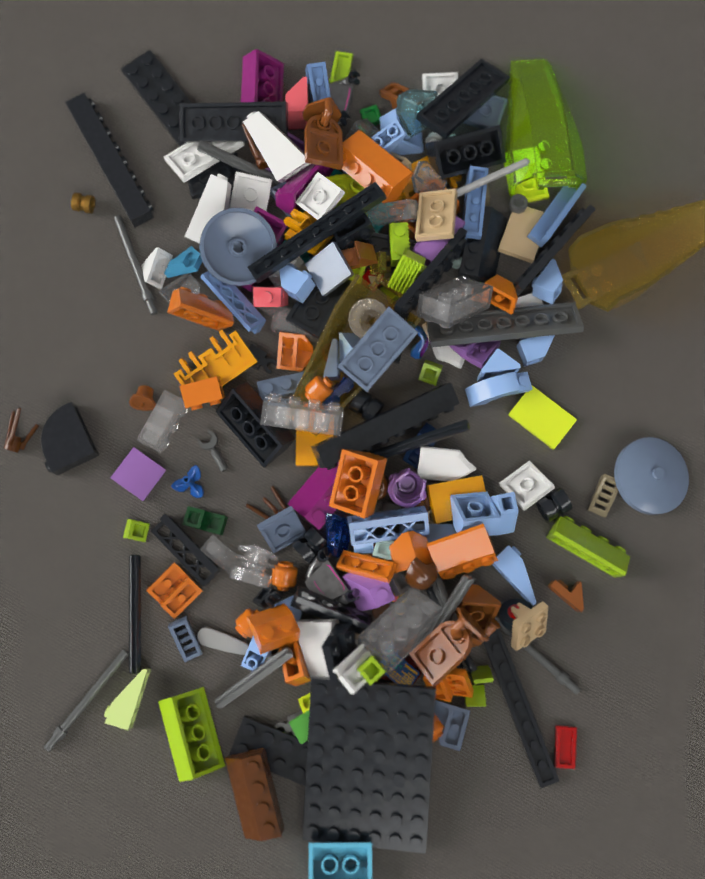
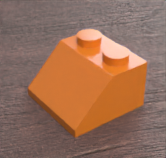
[246,603,300,654]

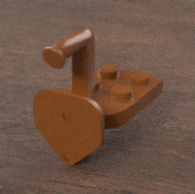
[302,97,343,170]
[409,607,500,686]

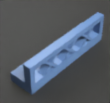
[305,62,331,128]
[462,166,489,240]
[527,182,587,248]
[200,271,266,334]
[347,506,430,546]

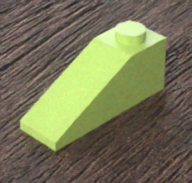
[104,668,151,730]

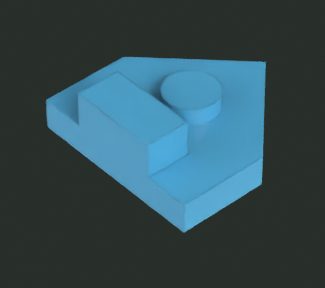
[164,246,203,278]

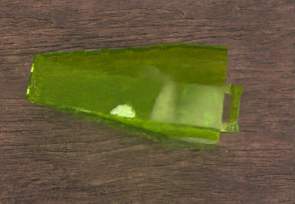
[506,59,587,195]

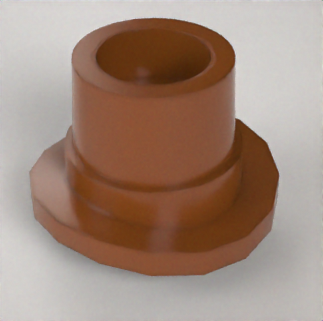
[129,385,156,411]

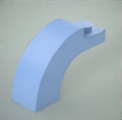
[465,372,533,407]

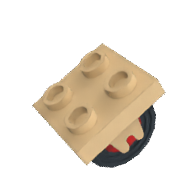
[499,598,548,651]

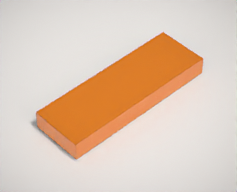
[336,550,397,583]

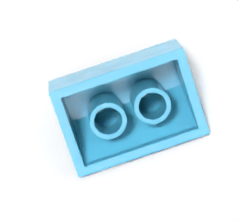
[309,842,372,879]

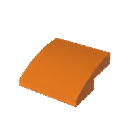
[146,562,203,619]
[423,668,474,702]

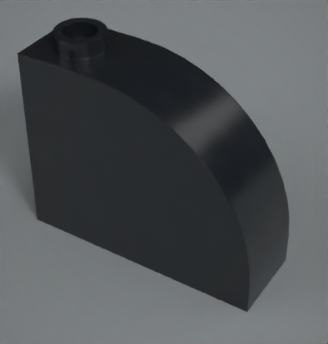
[41,402,99,476]

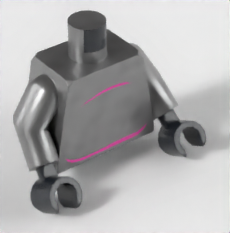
[310,70,360,126]
[305,547,360,605]

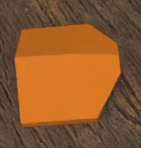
[276,331,314,372]
[389,531,433,573]

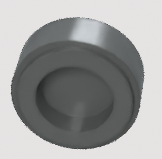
[509,194,528,214]

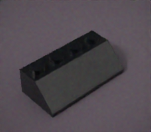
[425,125,506,180]
[457,206,508,286]
[215,382,296,468]

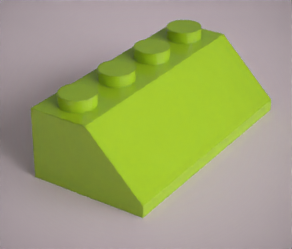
[546,516,631,578]
[158,687,225,782]

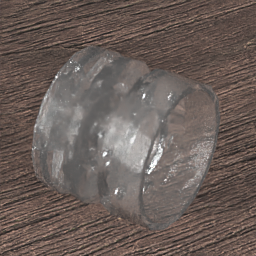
[348,298,387,338]
[229,545,279,589]

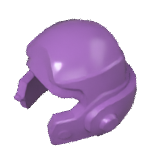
[388,468,427,508]

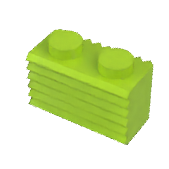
[389,222,410,267]
[387,248,427,294]

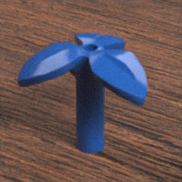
[171,465,204,498]

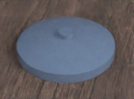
[199,208,277,286]
[614,437,689,515]

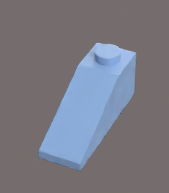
[492,545,537,606]

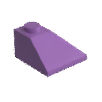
[342,573,395,611]

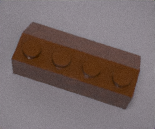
[225,747,285,841]

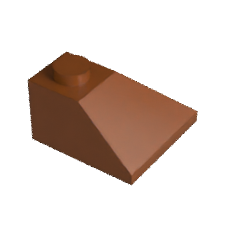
[455,584,501,629]

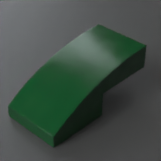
[182,506,228,536]

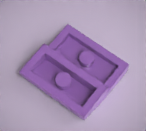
[450,340,501,369]
[110,447,166,501]

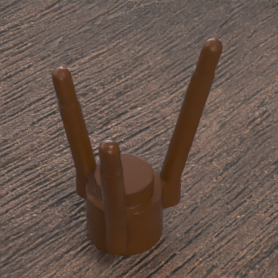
[242,123,269,169]
[3,407,39,453]
[246,486,287,519]

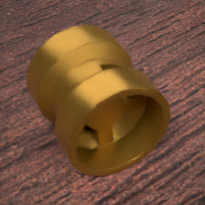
[71,192,95,214]

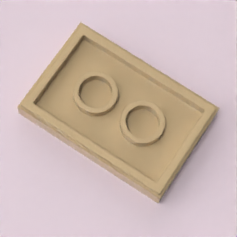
[415,188,458,242]
[498,207,544,263]

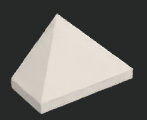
[141,247,173,289]

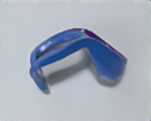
[408,322,429,359]

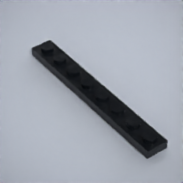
[247,182,387,284]
[483,629,559,788]

